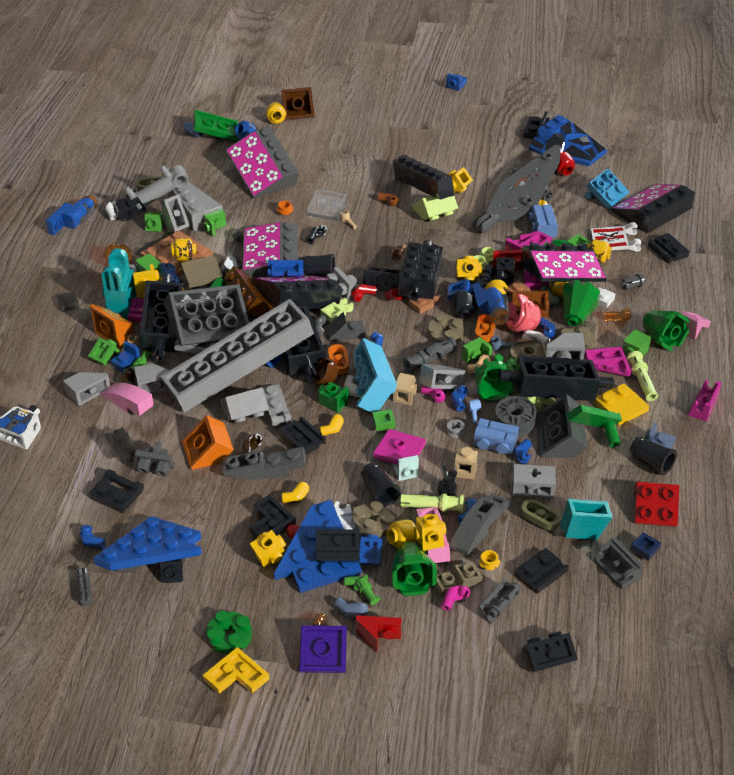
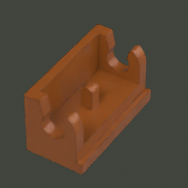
[511,291,549,318]

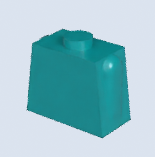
[560,499,613,540]

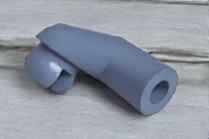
[334,598,368,618]

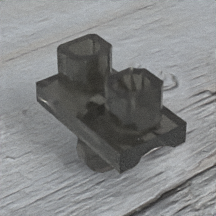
[105,427,138,464]

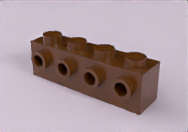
[224,266,273,318]

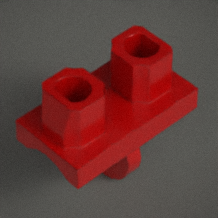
[492,246,523,270]

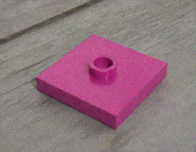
[373,429,426,465]

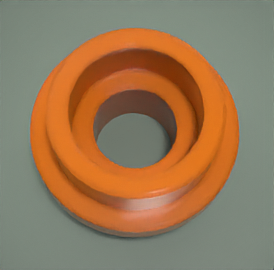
[277,201,293,215]

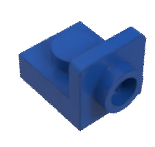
[446,73,467,91]
[447,279,475,301]
[111,341,140,373]
[359,534,383,566]

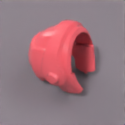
[505,294,541,333]

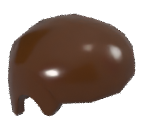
[312,358,338,386]

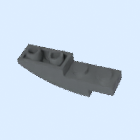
[223,447,306,479]
[449,494,509,555]

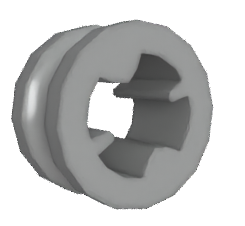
[447,420,464,438]

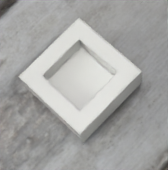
[598,288,615,309]

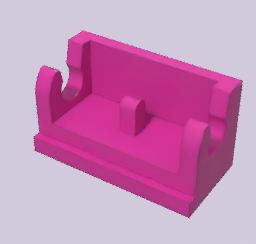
[688,379,722,422]

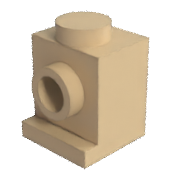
[393,373,417,406]
[455,447,478,480]

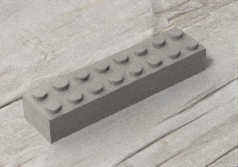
[161,299,314,413]

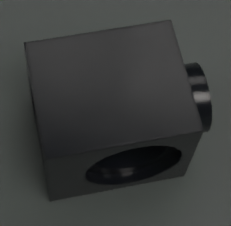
[496,257,515,285]

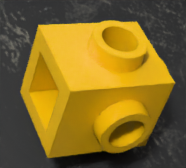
[448,167,473,193]
[456,256,482,281]
[413,514,446,551]
[250,530,286,568]

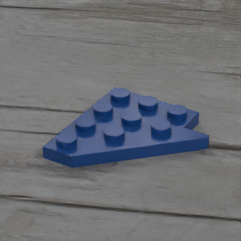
[274,500,362,593]
[94,516,202,571]

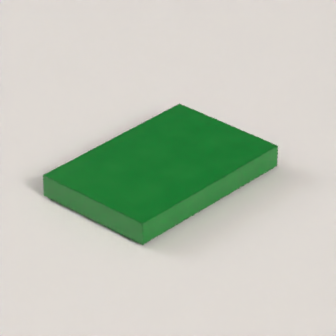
[193,110,239,142]

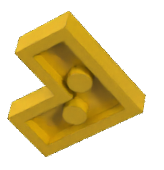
[203,647,269,694]

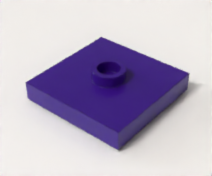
[299,625,347,673]

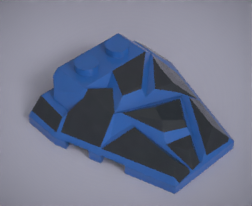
[529,115,607,166]

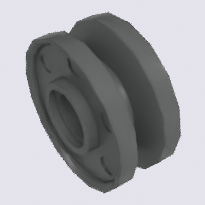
[495,396,536,438]

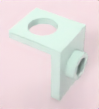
[392,455,419,481]

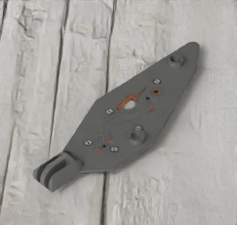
[470,145,561,234]

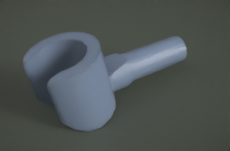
[491,336,515,351]

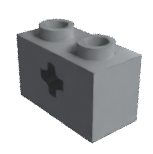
[512,464,556,498]

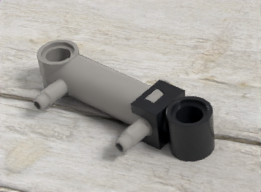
[115,165,189,221]

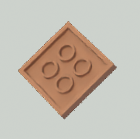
[140,230,213,277]

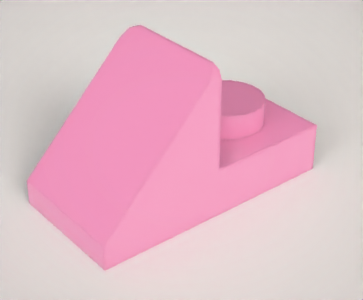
[682,311,711,339]

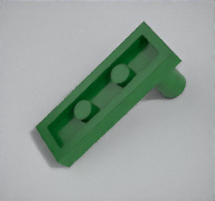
[566,405,622,447]

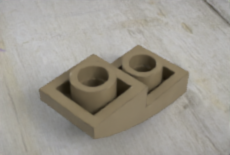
[434,562,483,596]

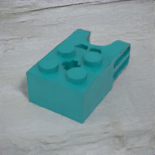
[101,249,137,320]

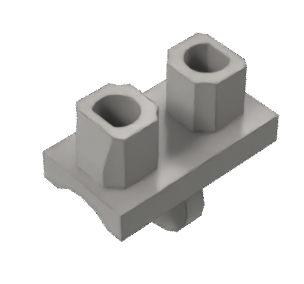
[326,267,357,300]

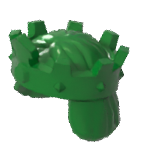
[474,354,514,402]

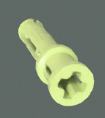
[626,351,658,401]
[401,493,464,513]

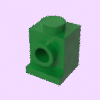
[318,382,349,413]

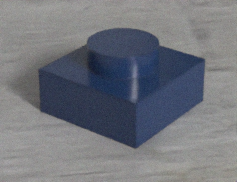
[630,532,661,561]

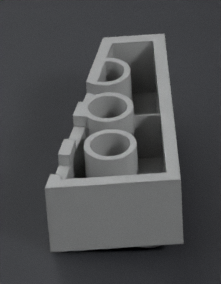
[168,182,223,231]

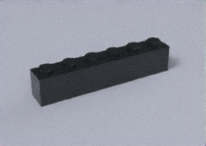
[393,155,454,200]

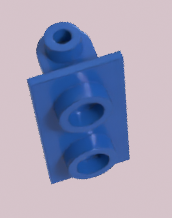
[268,260,304,277]

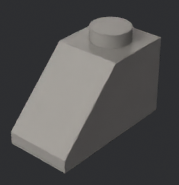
[162,194,190,232]
[134,364,170,394]
[419,364,466,389]
[63,372,110,406]

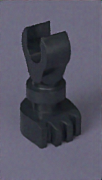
[478,265,496,288]
[438,464,457,496]

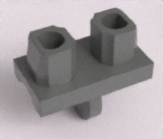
[135,442,175,476]

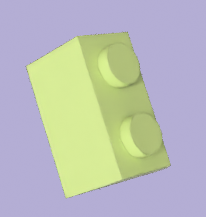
[411,196,458,221]

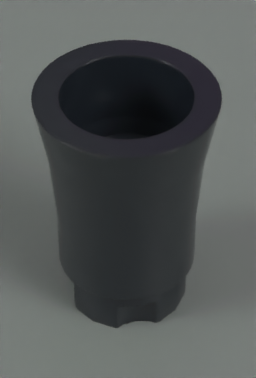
[298,254,336,276]
[629,437,677,475]
[361,463,401,507]

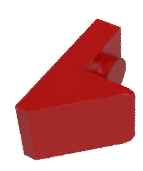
[356,615,402,652]

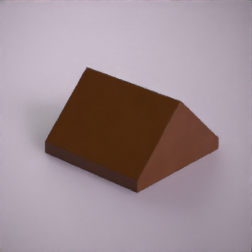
[281,87,315,120]

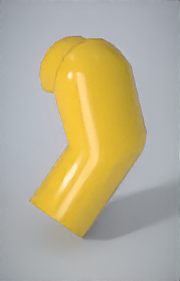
[319,414,344,436]
[282,482,309,503]

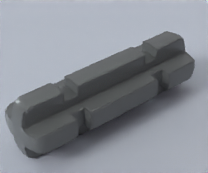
[76,567,92,606]

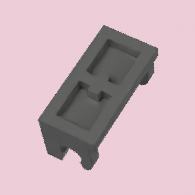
[594,537,643,589]

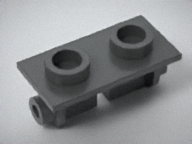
[478,578,520,624]

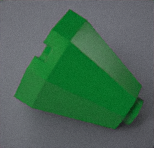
[563,280,600,326]
[643,310,689,351]
[391,542,437,596]

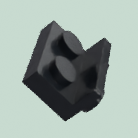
[523,111,550,139]
[363,266,401,291]
[522,631,578,673]

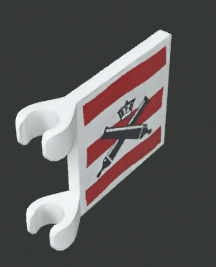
[591,222,641,252]

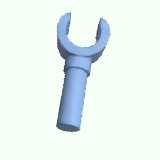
[468,399,481,425]

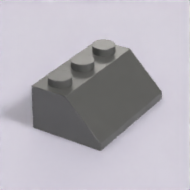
[537,394,588,458]

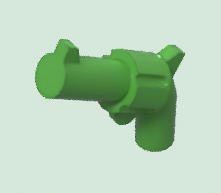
[123,351,152,373]
[344,575,381,605]

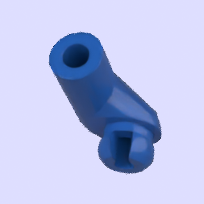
[514,439,532,464]

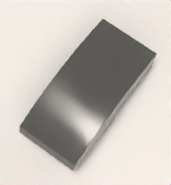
[220,251,242,274]

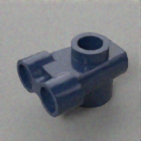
[158,263,184,284]

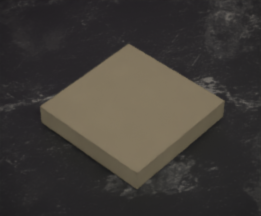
[181,255,223,288]

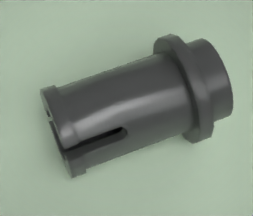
[622,273,646,290]

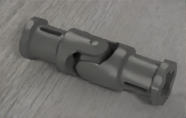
[403,337,458,373]

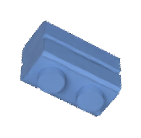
[529,204,558,238]
[474,418,519,455]

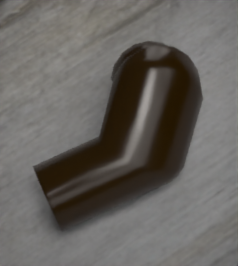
[121,368,136,386]
[242,433,263,454]

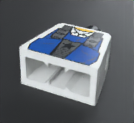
[0,405,41,450]

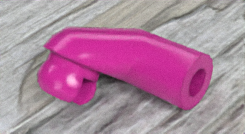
[421,385,445,403]
[440,585,470,611]

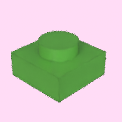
[567,234,591,246]
[372,409,395,431]

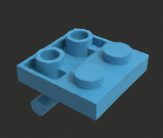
[585,169,629,210]

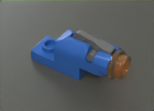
[46,195,98,235]
[472,282,509,325]

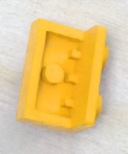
[133,264,160,298]

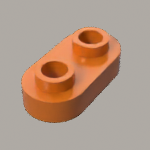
[475,314,496,342]
[328,344,350,375]

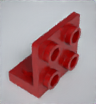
[634,482,679,527]

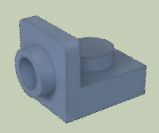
[645,423,676,449]

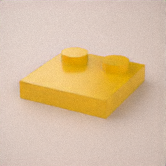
[594,383,649,426]

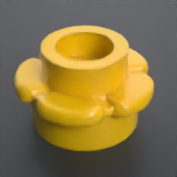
[479,550,500,570]

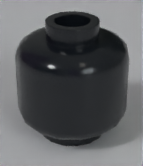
[451,291,475,318]

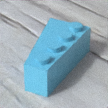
[353,338,397,412]

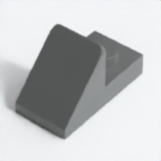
[327,312,365,342]

